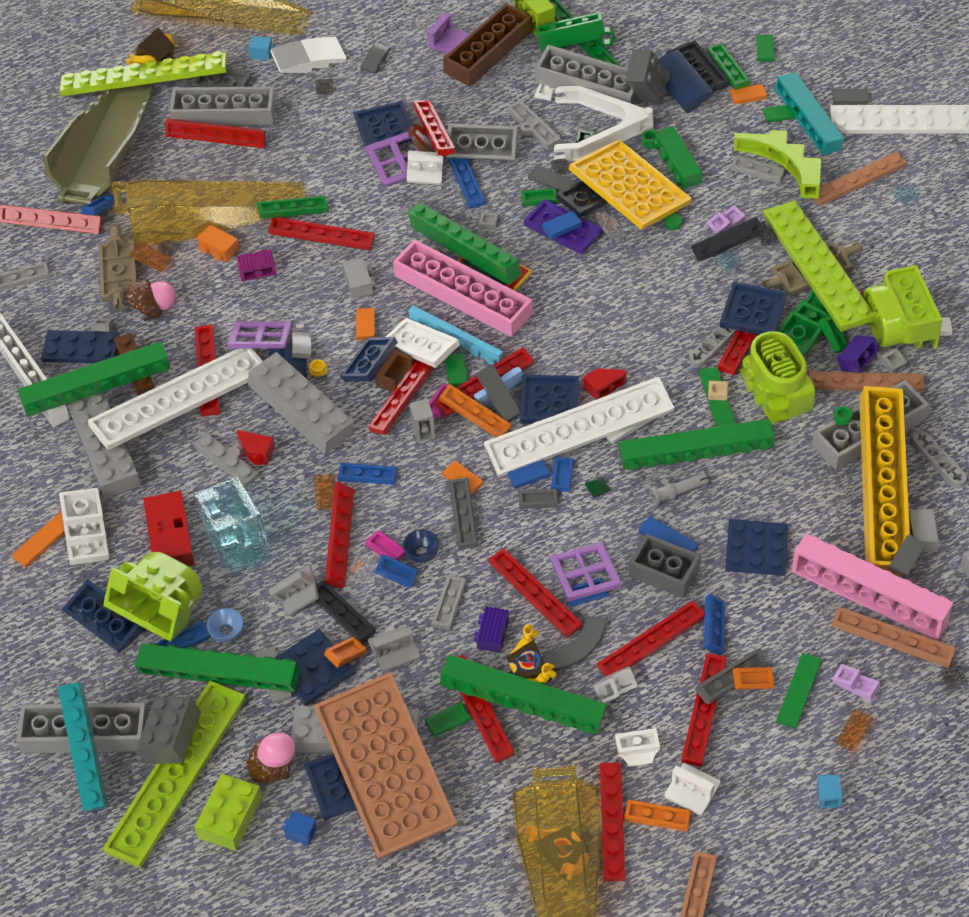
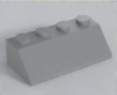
[446,123,519,161]

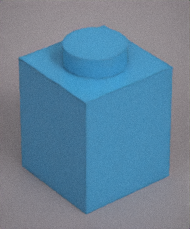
[248,36,275,60]
[816,774,843,808]

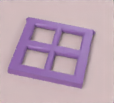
[365,132,419,186]
[227,322,292,348]
[548,542,622,602]

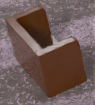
[375,349,413,392]

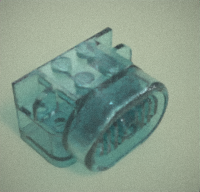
[194,477,269,569]

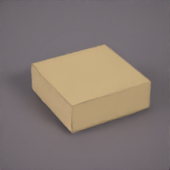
[708,381,728,400]

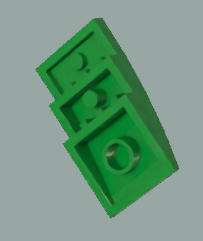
[777,290,831,356]

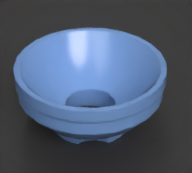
[207,608,244,642]

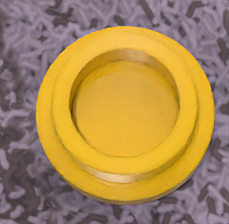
[309,359,328,377]

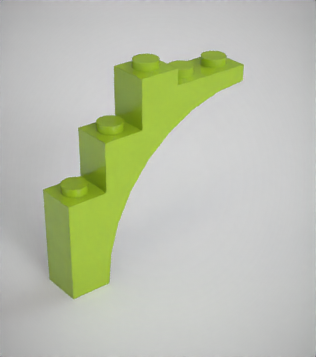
[734,130,821,199]

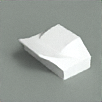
[615,728,660,766]

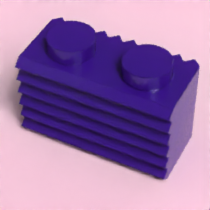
[837,335,879,373]
[474,606,509,653]

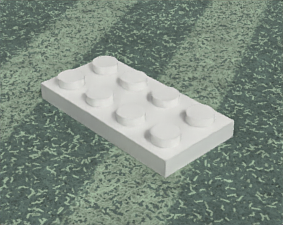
[386,318,460,368]

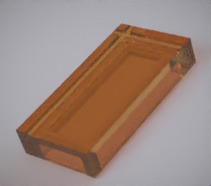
[130,242,171,272]
[314,474,334,510]
[836,709,873,753]

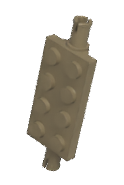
[99,224,137,311]
[762,241,862,297]

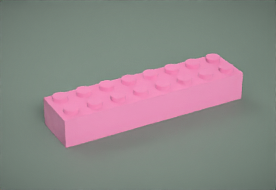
[393,239,533,337]
[792,534,953,641]

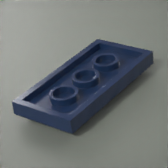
[41,330,120,363]

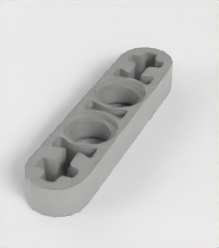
[689,326,737,368]
[912,431,967,488]

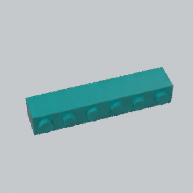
[775,72,844,156]
[58,682,109,812]

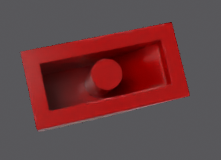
[583,368,627,400]
[236,430,275,465]

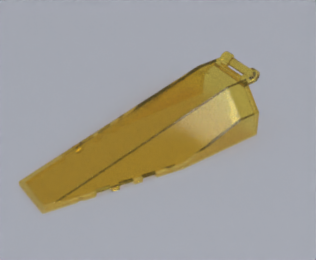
[130,0,311,35]
[111,180,306,248]

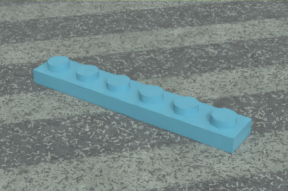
[409,305,503,365]

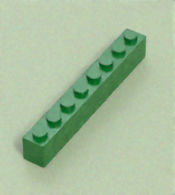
[408,202,522,285]
[17,342,171,417]
[619,419,775,471]
[135,643,300,693]
[440,654,607,735]

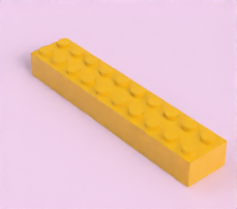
[859,386,910,576]

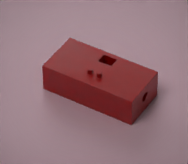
[143,490,195,566]

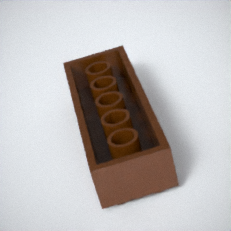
[443,3,533,87]

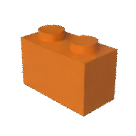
[197,225,240,263]

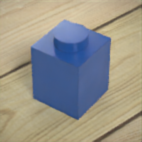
[282,811,318,846]

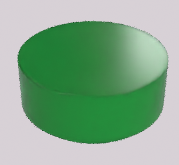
[664,213,682,230]
[833,406,853,425]

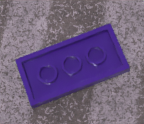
[524,199,602,255]

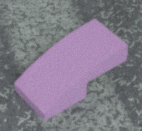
[706,205,746,234]
[832,664,881,702]

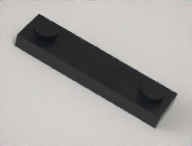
[691,217,764,262]
[315,580,376,644]

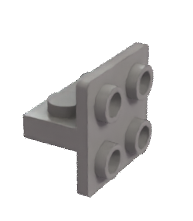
[269,565,319,616]
[368,626,420,673]

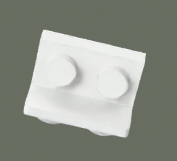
[407,151,443,185]
[664,763,721,815]

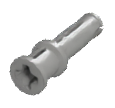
[649,472,708,506]

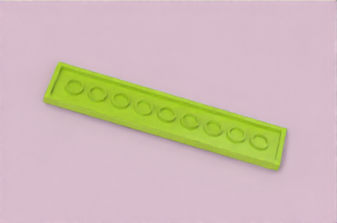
[59,51,227,97]
[763,200,875,332]
[103,681,246,869]

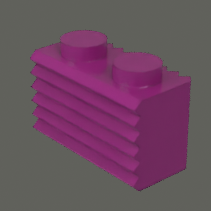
[236,249,277,282]

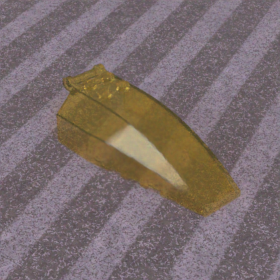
[513,764,602,917]

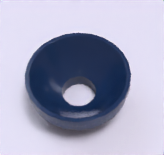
[403,529,439,562]

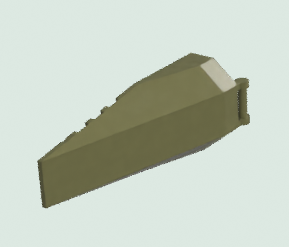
[43,83,155,205]

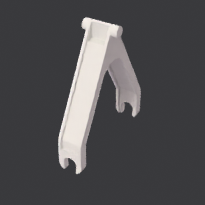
[554,86,654,161]

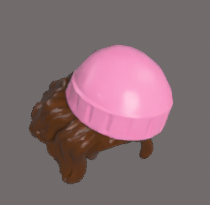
[126,279,176,321]
[246,732,295,784]

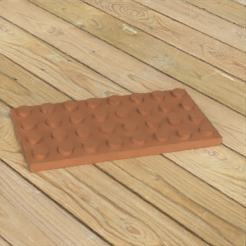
[314,672,458,860]

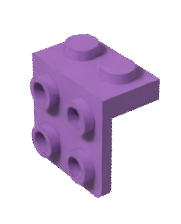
[427,12,470,54]

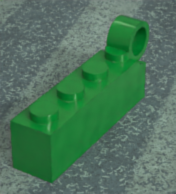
[536,12,615,52]
[641,126,702,189]

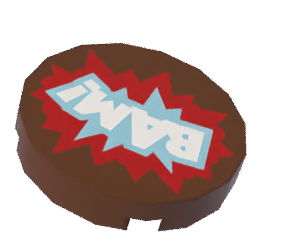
[408,124,435,152]

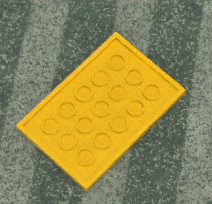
[569,139,692,230]

